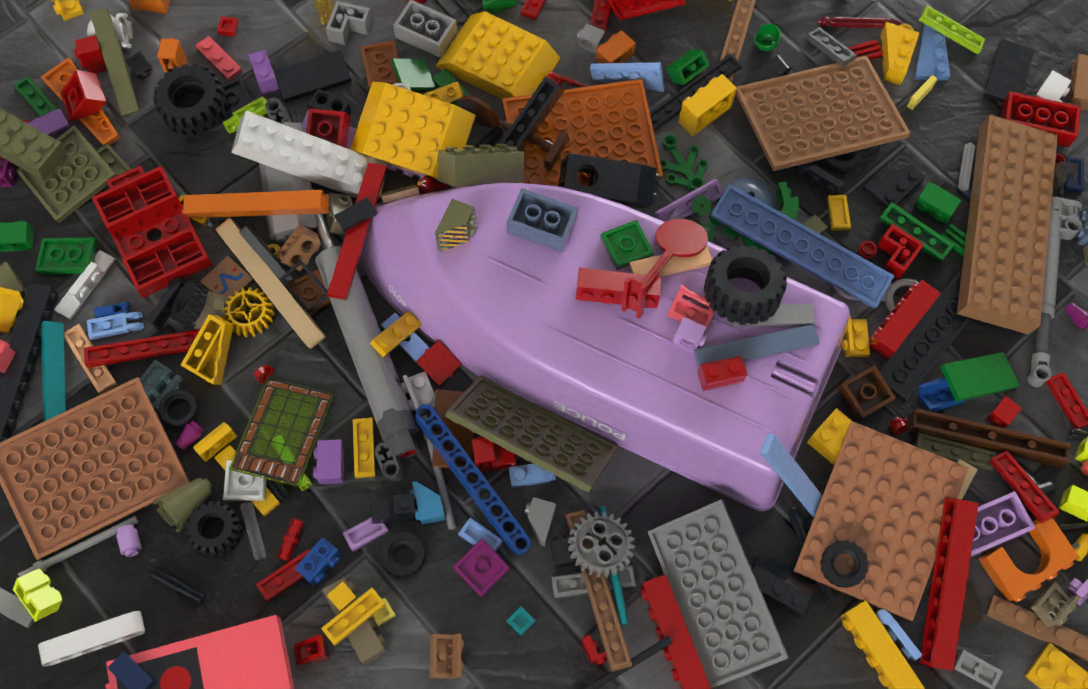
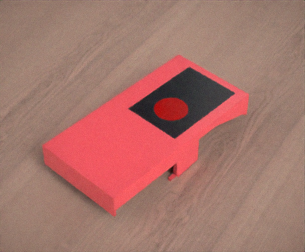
[105,615,295,689]

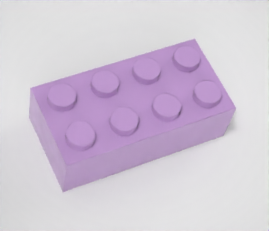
[971,491,1035,557]

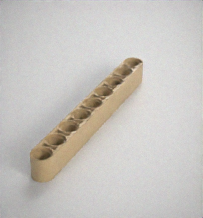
[215,217,326,349]

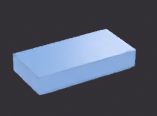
[458,517,503,552]

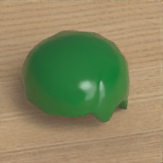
[754,23,781,52]

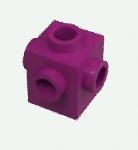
[0,158,16,187]

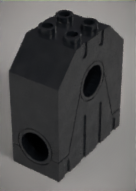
[558,153,659,208]

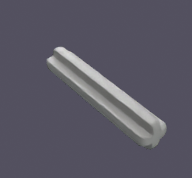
[957,143,975,192]

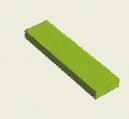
[919,5,985,54]

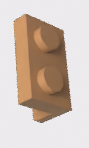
[429,634,464,679]

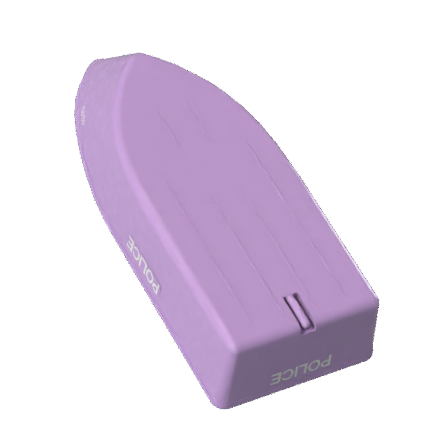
[359,183,850,511]

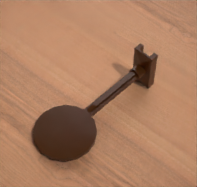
[458,95,568,170]

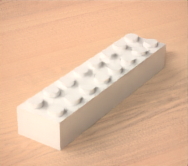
[231,111,387,198]

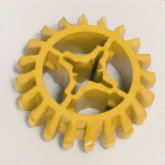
[222,287,275,337]

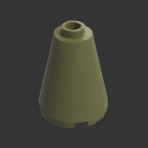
[153,478,212,532]

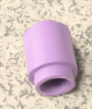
[116,525,142,557]

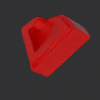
[253,365,275,384]

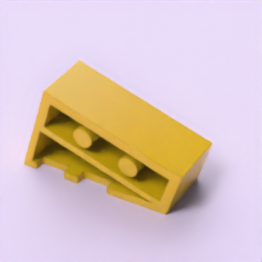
[181,314,233,385]

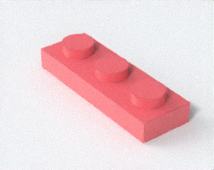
[195,36,243,82]

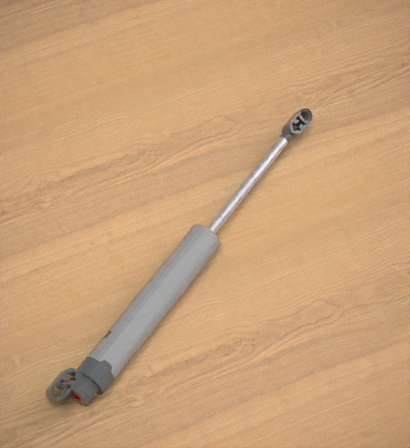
[265,98,420,482]

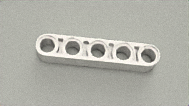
[38,611,145,666]

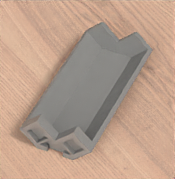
[259,122,317,242]

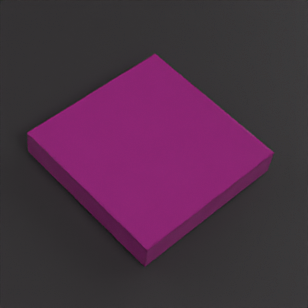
[453,538,511,597]

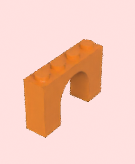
[978,518,1079,602]

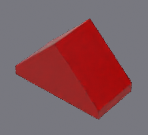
[294,634,329,666]

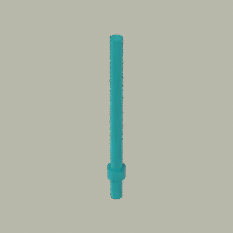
[598,506,629,626]

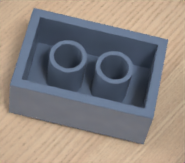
[507,188,578,252]

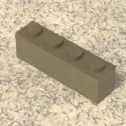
[322,577,387,665]

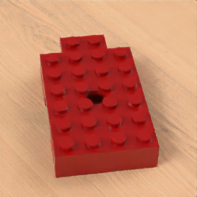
[92,165,213,298]

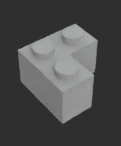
[326,1,372,45]

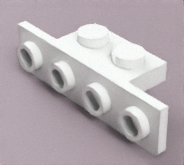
[55,250,116,320]

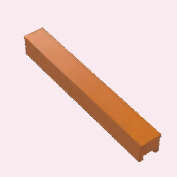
[182,190,329,218]

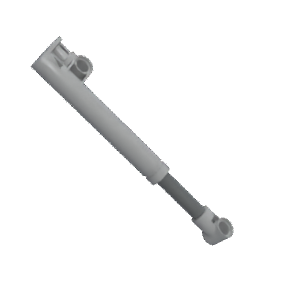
[1027,197,1082,387]

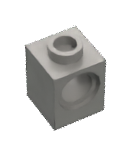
[577,24,605,54]

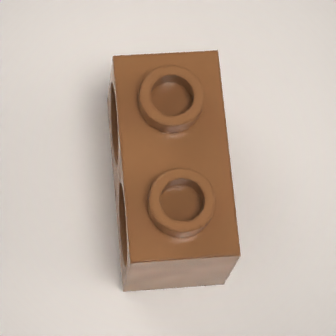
[278,224,321,271]

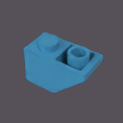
[410,482,446,525]

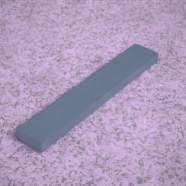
[694,324,820,369]

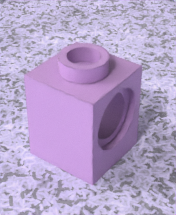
[673,317,707,351]

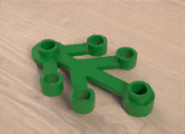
[660,134,708,192]

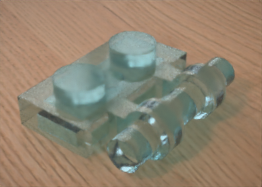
[140,359,183,409]

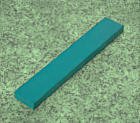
[42,321,66,422]

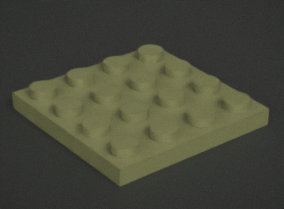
[16,125,117,223]

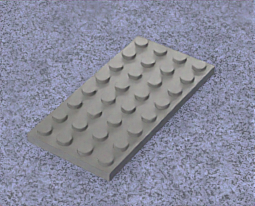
[647,500,789,689]

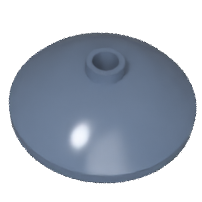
[724,178,776,209]

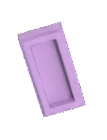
[343,517,389,552]

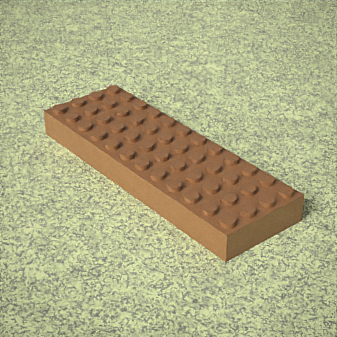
[957,115,1058,334]

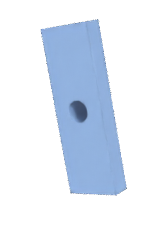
[381,313,429,366]

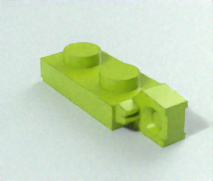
[223,97,267,134]

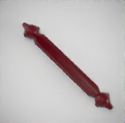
[817,16,903,28]

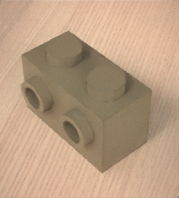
[326,193,354,235]

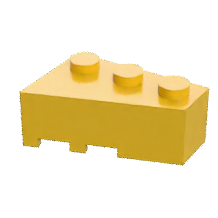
[880,22,919,86]

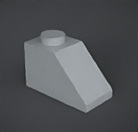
[525,497,556,546]

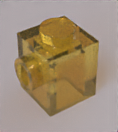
[312,0,334,25]

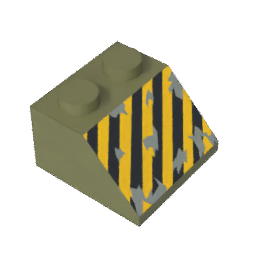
[435,198,478,252]

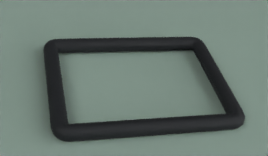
[280,261,328,313]

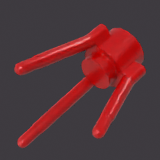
[546,71,588,87]

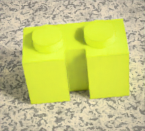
[13,568,62,622]

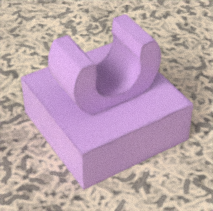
[1068,578,1088,606]

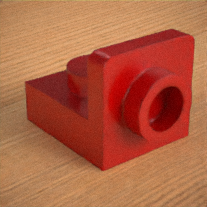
[581,635,608,665]

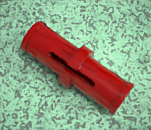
[277,518,304,561]

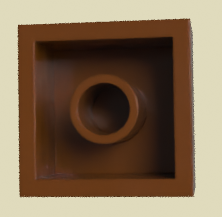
[837,365,896,421]

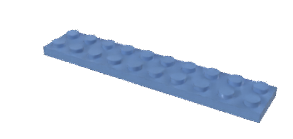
[710,184,894,309]

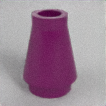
[1064,302,1088,330]
[176,420,204,450]

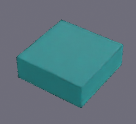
[506,606,536,636]

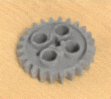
[568,511,635,578]

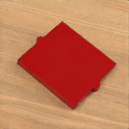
[416,340,461,386]

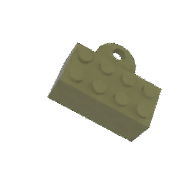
[438,144,524,187]

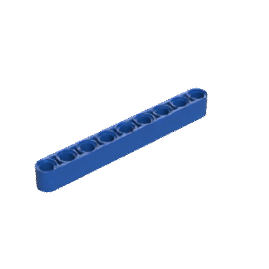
[415,404,531,555]

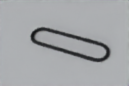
[435,0,469,24]

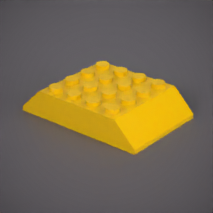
[436,11,561,99]
[350,82,476,180]

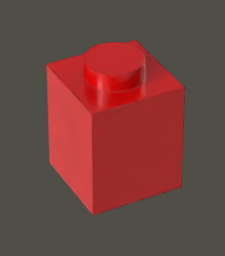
[986,396,1022,429]

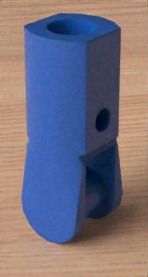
[94,302,131,318]

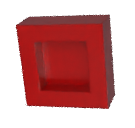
[217,16,239,37]

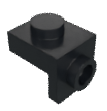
[125,51,153,79]

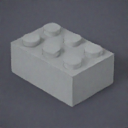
[393,0,457,58]

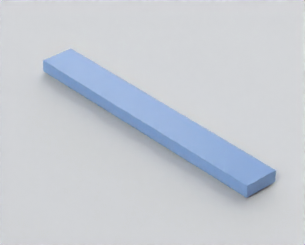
[760,433,822,518]

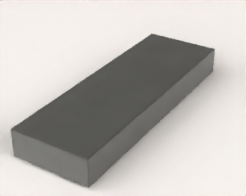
[806,27,856,67]

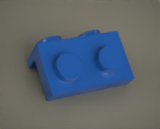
[918,377,965,412]
[295,538,341,586]

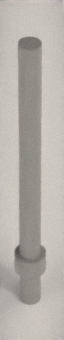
[421,415,456,530]
[18,516,139,577]

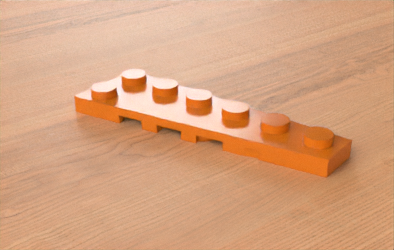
[40,57,120,146]

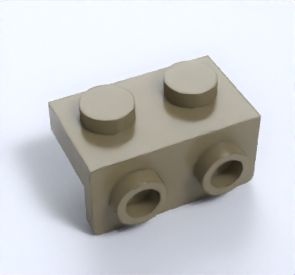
[193,291,231,330]
[1031,582,1080,627]

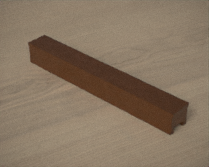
[907,408,1072,468]

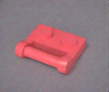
[667,284,714,333]

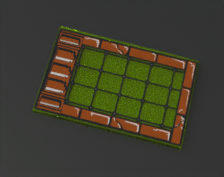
[229,378,334,487]

